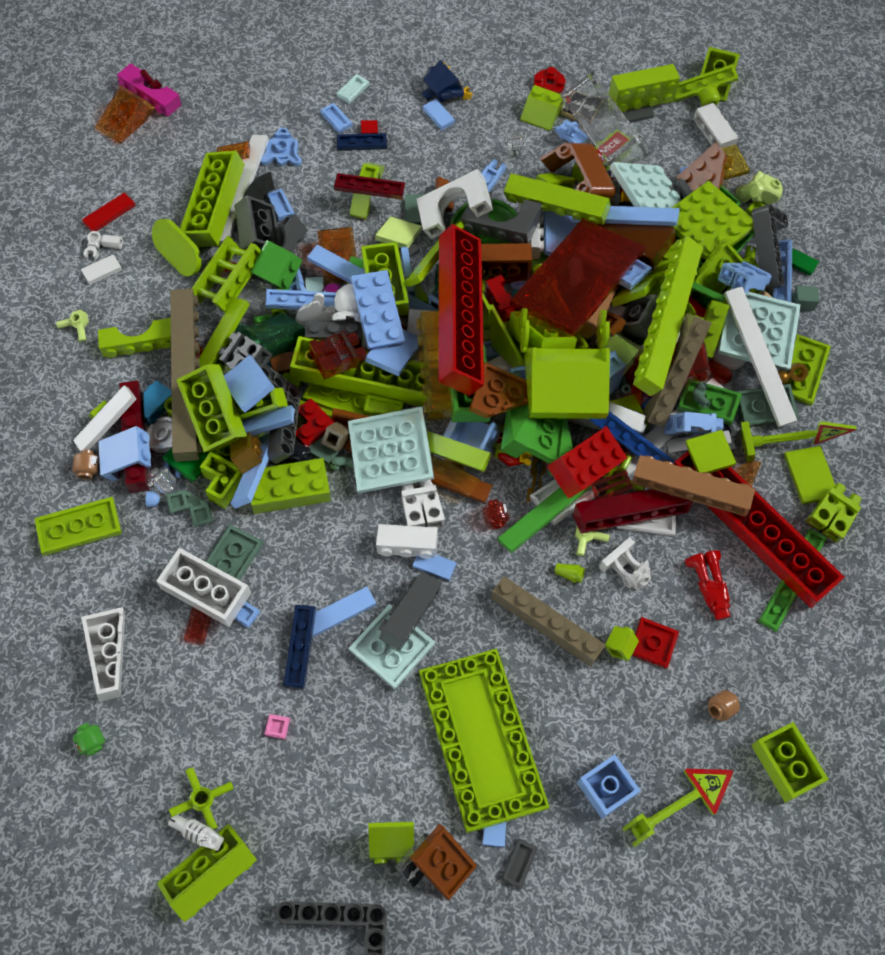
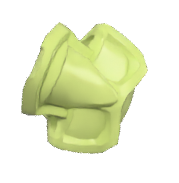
[735,171,783,204]

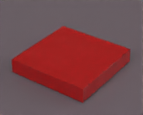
[632,617,680,669]

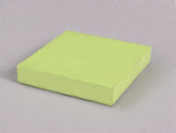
[375,216,422,248]

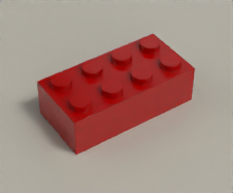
[547,426,628,499]

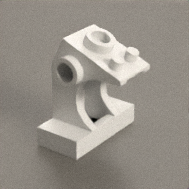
[599,537,651,591]

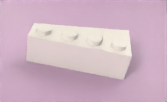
[81,607,125,702]

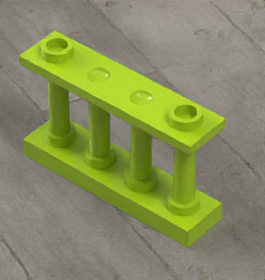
[191,236,261,313]

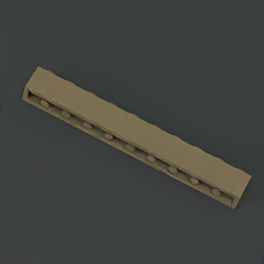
[170,289,202,462]

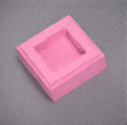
[264,714,290,740]

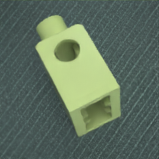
[607,334,644,376]

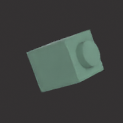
[792,286,819,311]

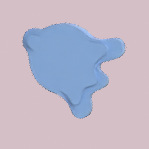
[260,128,302,166]

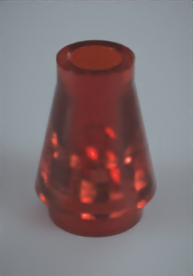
[705,360,733,385]

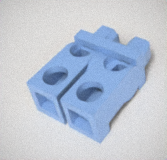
[717,261,772,294]
[665,412,723,436]

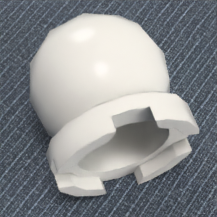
[332,283,363,329]

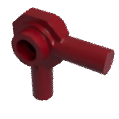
[140,69,163,89]

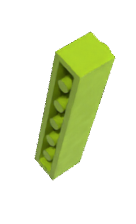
[504,173,611,225]

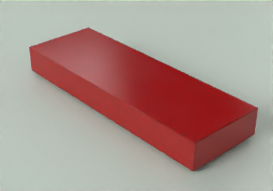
[82,192,136,232]

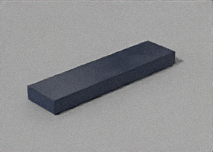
[283,605,317,689]

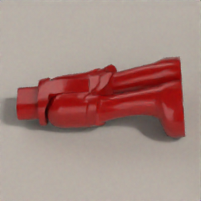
[684,550,731,621]

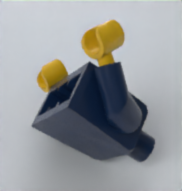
[421,60,473,101]

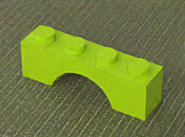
[98,318,171,358]

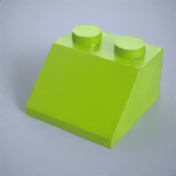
[520,85,564,131]

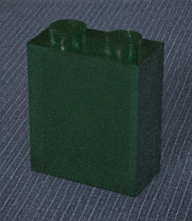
[247,312,305,360]

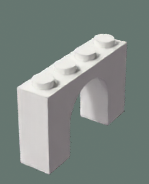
[417,169,493,240]

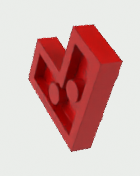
[295,398,335,447]

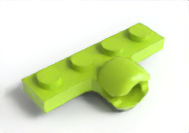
[675,64,739,107]

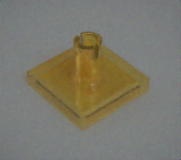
[721,145,750,180]

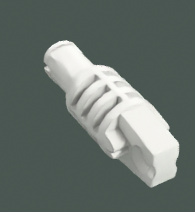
[168,814,224,851]

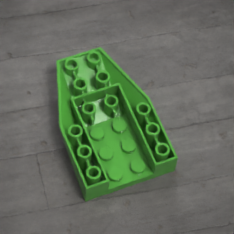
[501,404,573,476]

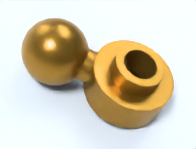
[778,363,808,385]

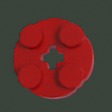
[534,67,566,94]

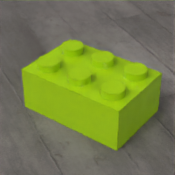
[751,722,829,803]

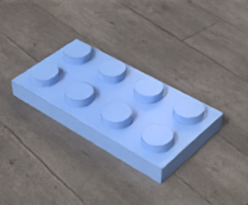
[350,270,405,349]

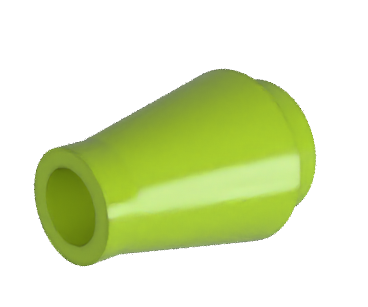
[555,563,585,584]

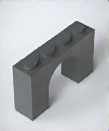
[461,192,542,244]

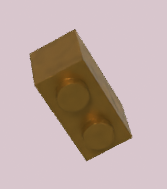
[230,432,263,474]

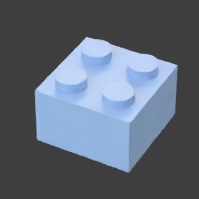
[577,754,641,819]

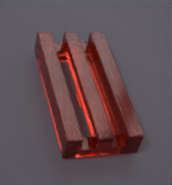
[590,470,633,500]

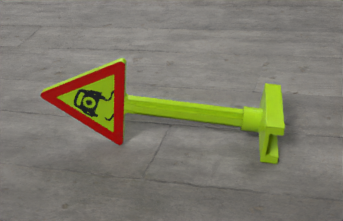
[740,421,857,463]
[622,768,733,847]

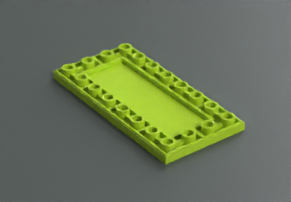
[418,648,550,834]

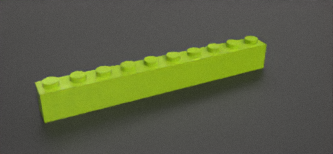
[633,235,703,396]

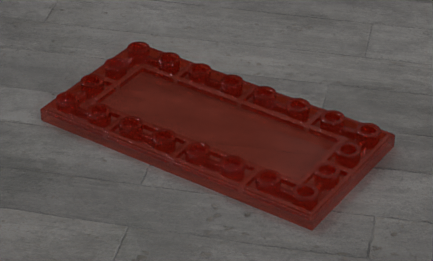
[510,219,645,336]

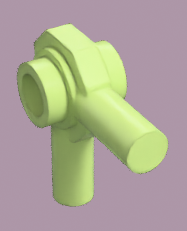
[56,310,89,342]
[575,526,610,556]

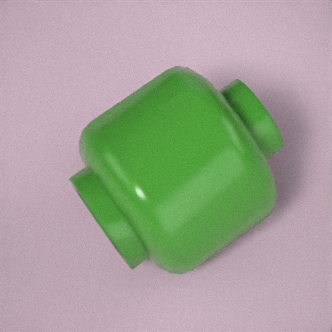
[73,723,105,757]

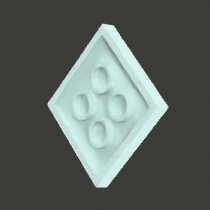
[349,604,435,689]

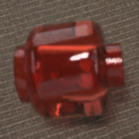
[482,499,509,529]

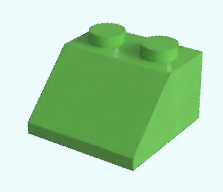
[251,240,303,290]

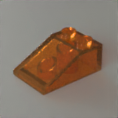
[95,85,154,144]
[317,227,357,285]

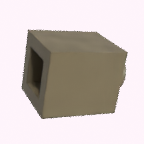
[321,422,350,452]

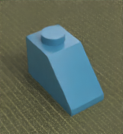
[144,380,172,426]

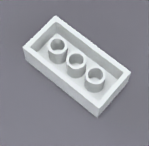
[156,548,251,627]

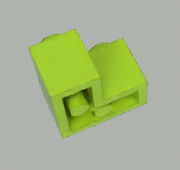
[200,452,244,509]

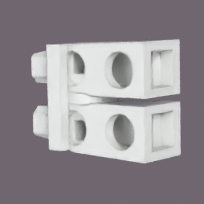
[401,480,445,528]

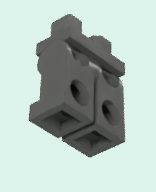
[218,332,273,369]

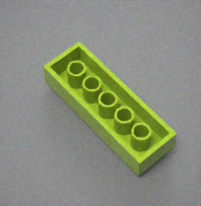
[180,151,245,247]

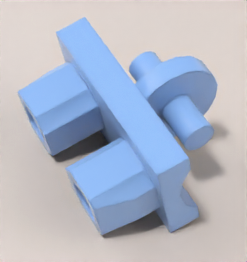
[555,119,588,143]

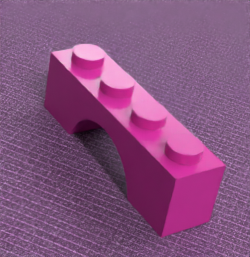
[117,63,181,117]

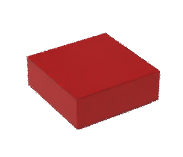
[361,120,378,134]

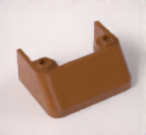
[540,143,616,200]

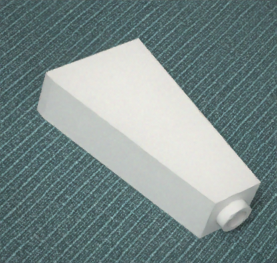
[568,402,646,434]

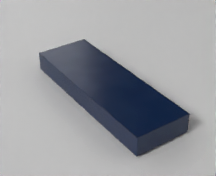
[337,133,387,151]

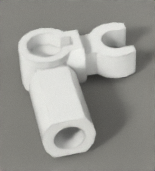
[83,231,123,260]

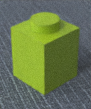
[605,626,639,661]

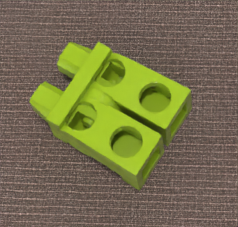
[805,483,862,543]

